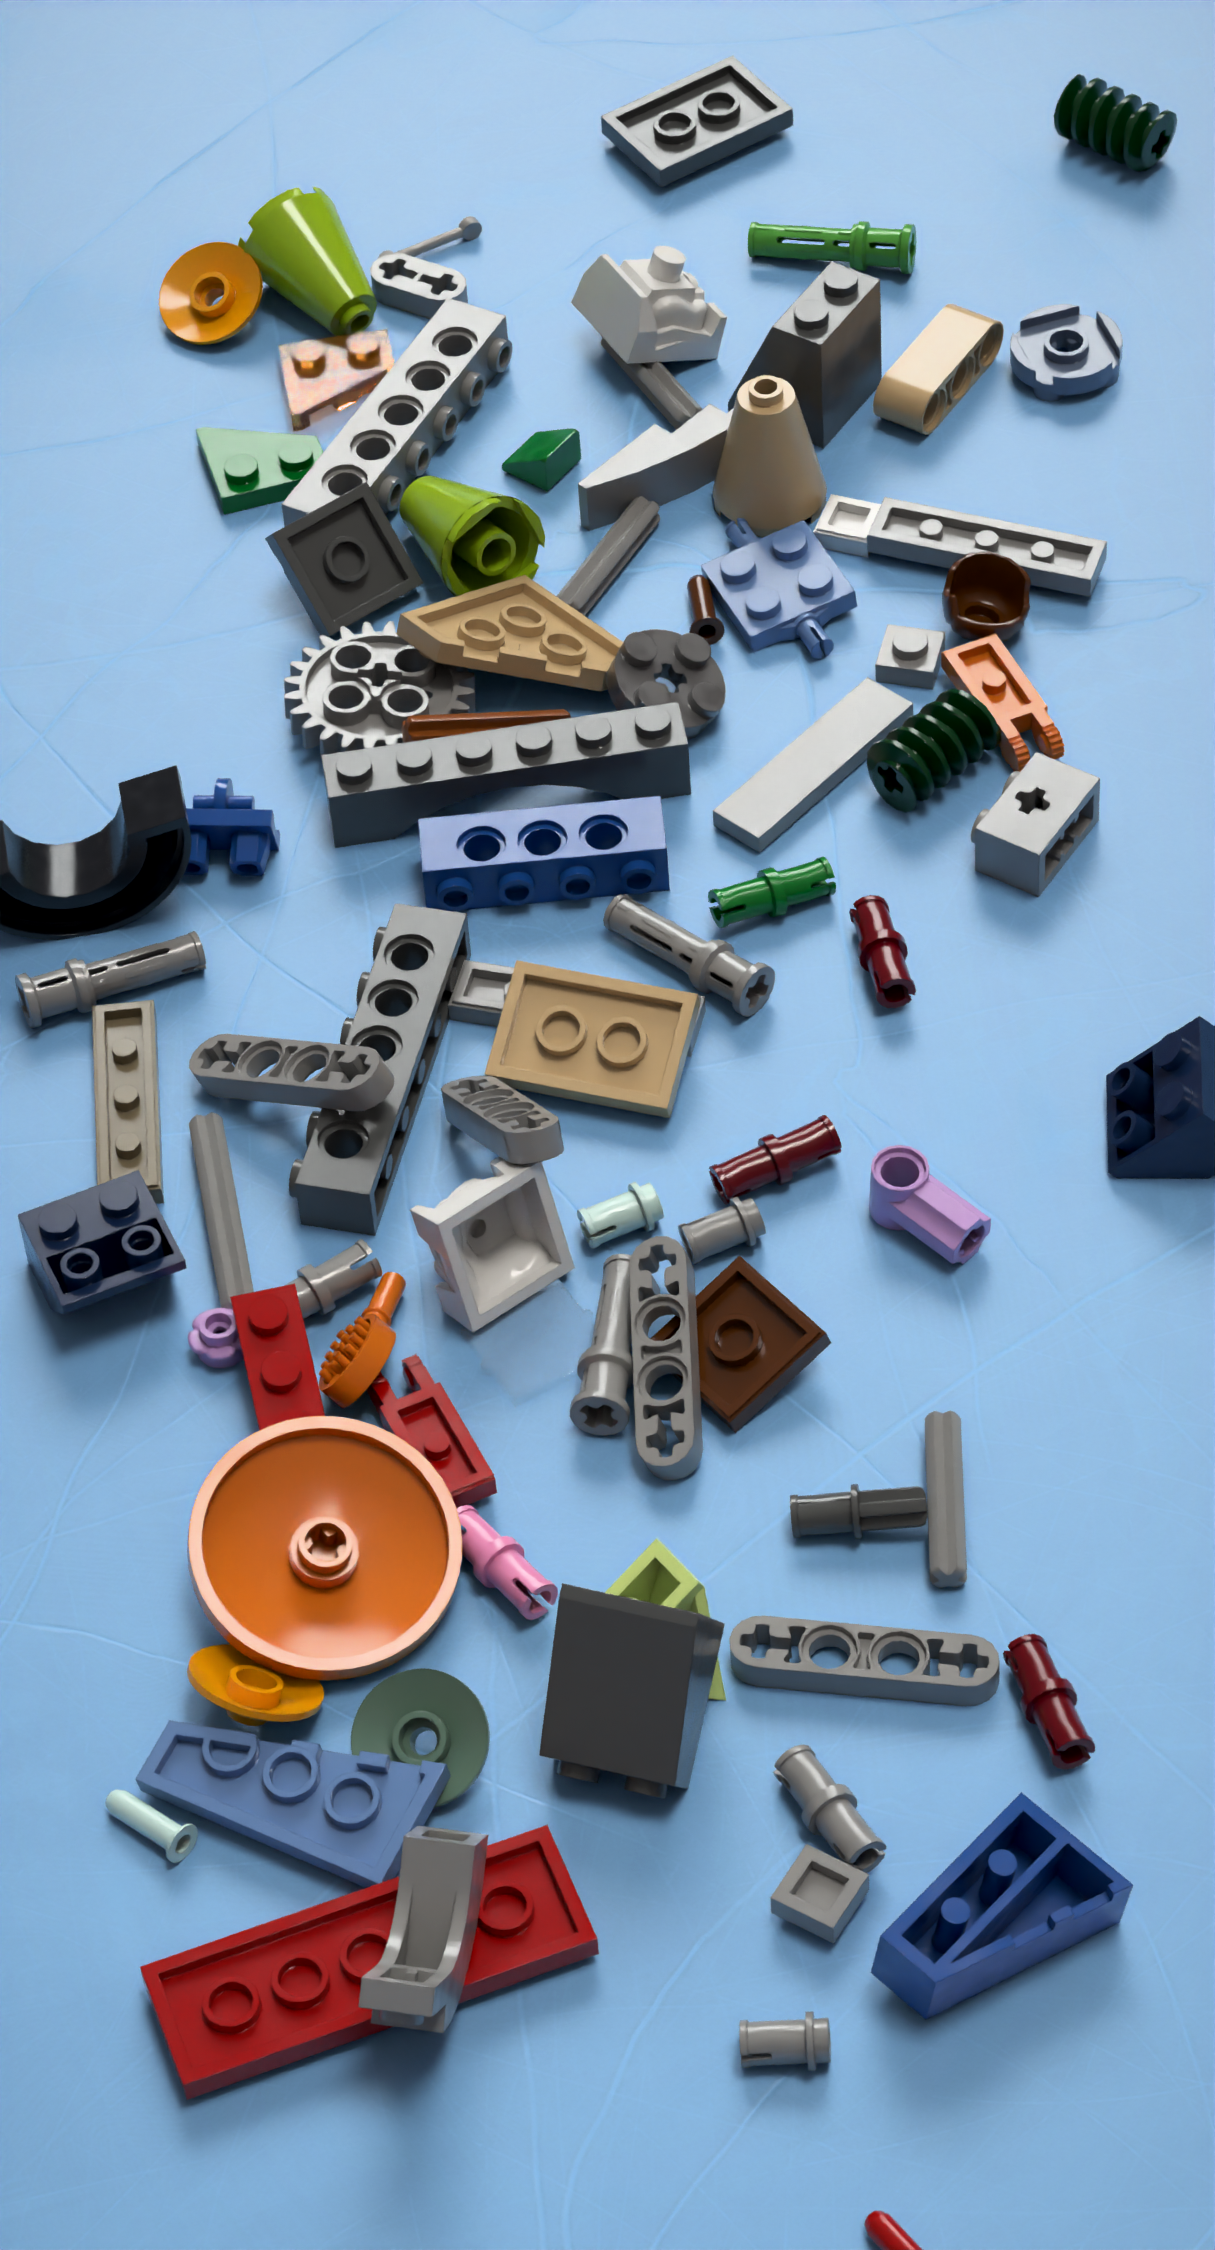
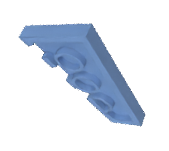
[135,1720,451,1888]

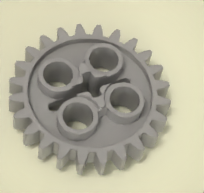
[284,621,476,759]

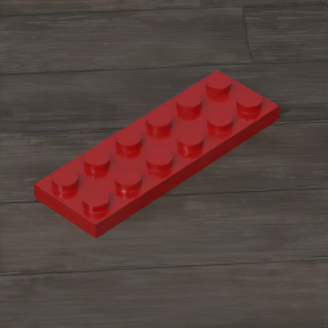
[140,1825,599,2100]

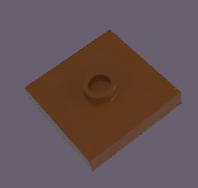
[650,1255,831,1433]

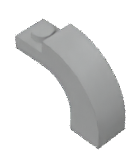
[359,1826,488,2033]

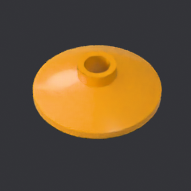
[159,242,263,345]
[187,1644,324,1726]

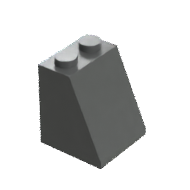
[728,261,882,448]
[539,1583,725,1799]

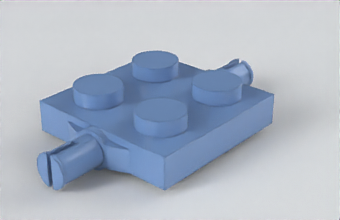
[700,518,857,659]

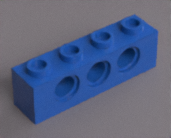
[418,796,670,911]

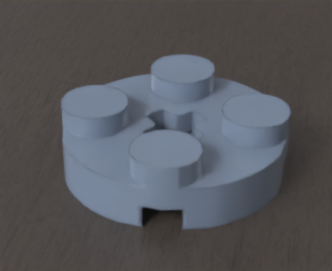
[1010,304,1123,402]

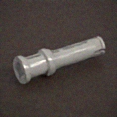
[603,894,775,1017]
[15,931,206,1028]
[570,1254,633,1436]

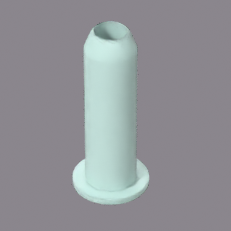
[105,1790,198,1863]

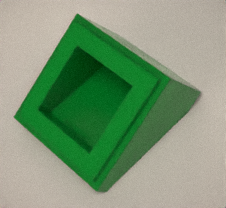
[502,428,581,491]

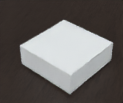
[813,494,881,558]

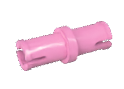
[457,1505,558,1620]

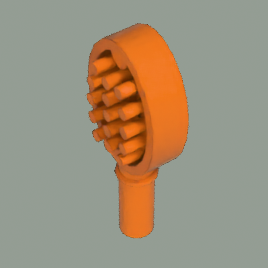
[319,1272,406,1408]

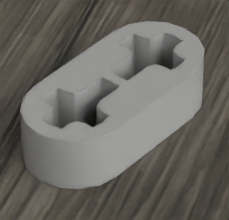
[370,253,468,319]

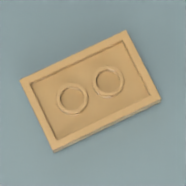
[485,960,701,1118]

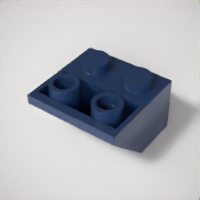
[1106,1016,1215,1179]
[18,1170,186,1314]

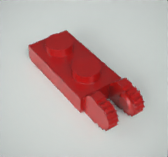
[367,1354,497,1508]

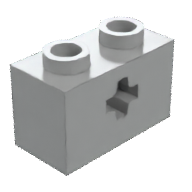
[970,752,1100,897]

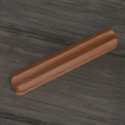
[401,709,571,743]

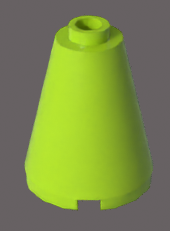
[238,187,377,336]
[399,476,545,597]

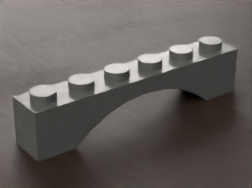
[321,702,691,848]

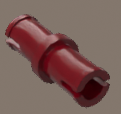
[849,895,916,1008]
[709,1115,842,1204]
[1003,1634,1095,1769]

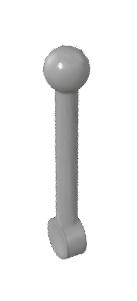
[378,216,482,258]

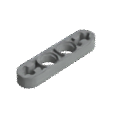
[189,1034,394,1111]
[441,1076,564,1164]
[629,1236,703,1481]
[729,1616,1000,1706]

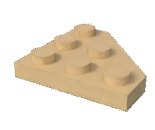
[396,575,623,692]

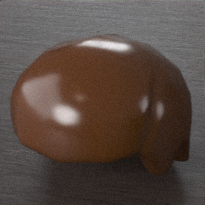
[942,552,1031,642]

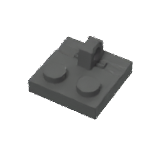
[265,482,423,637]

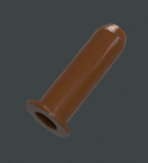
[687,575,725,645]

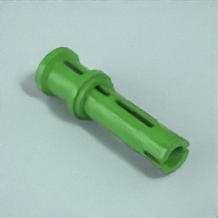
[748,221,917,274]

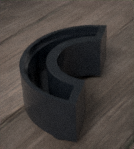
[0,765,191,940]

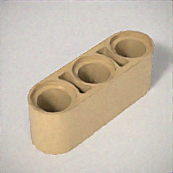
[873,304,1004,435]

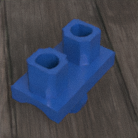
[184,778,280,876]

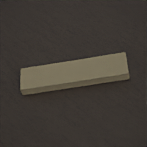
[92,1000,164,1204]

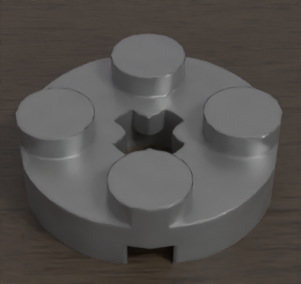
[606,629,726,740]

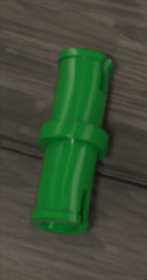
[708,857,836,928]

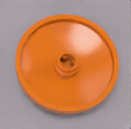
[187,1416,463,1681]

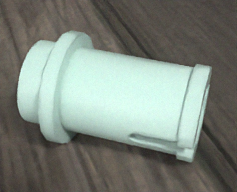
[577,1182,664,1249]

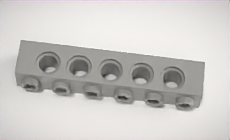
[282,298,512,526]

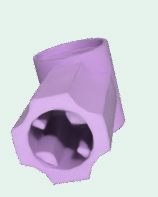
[869,1145,991,1264]

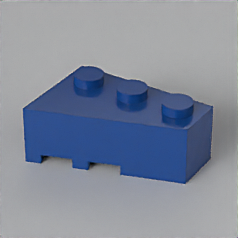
[871,1792,1133,2020]

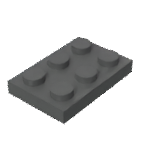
[601,56,793,187]

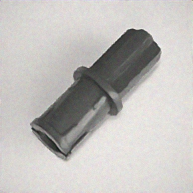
[790,1484,927,1539]

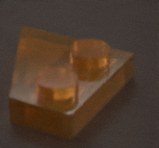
[278,329,395,432]

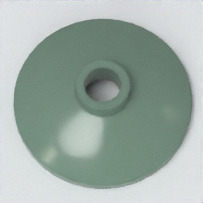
[351,1669,490,1808]

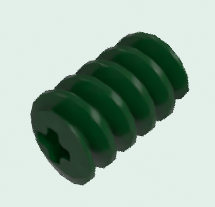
[1054,74,1177,172]
[867,689,1001,812]

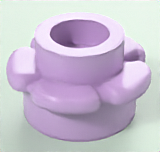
[188,1308,243,1368]

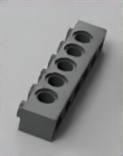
[289,903,471,1236]

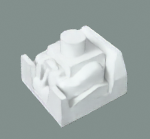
[571,246,727,364]
[410,1156,575,1333]

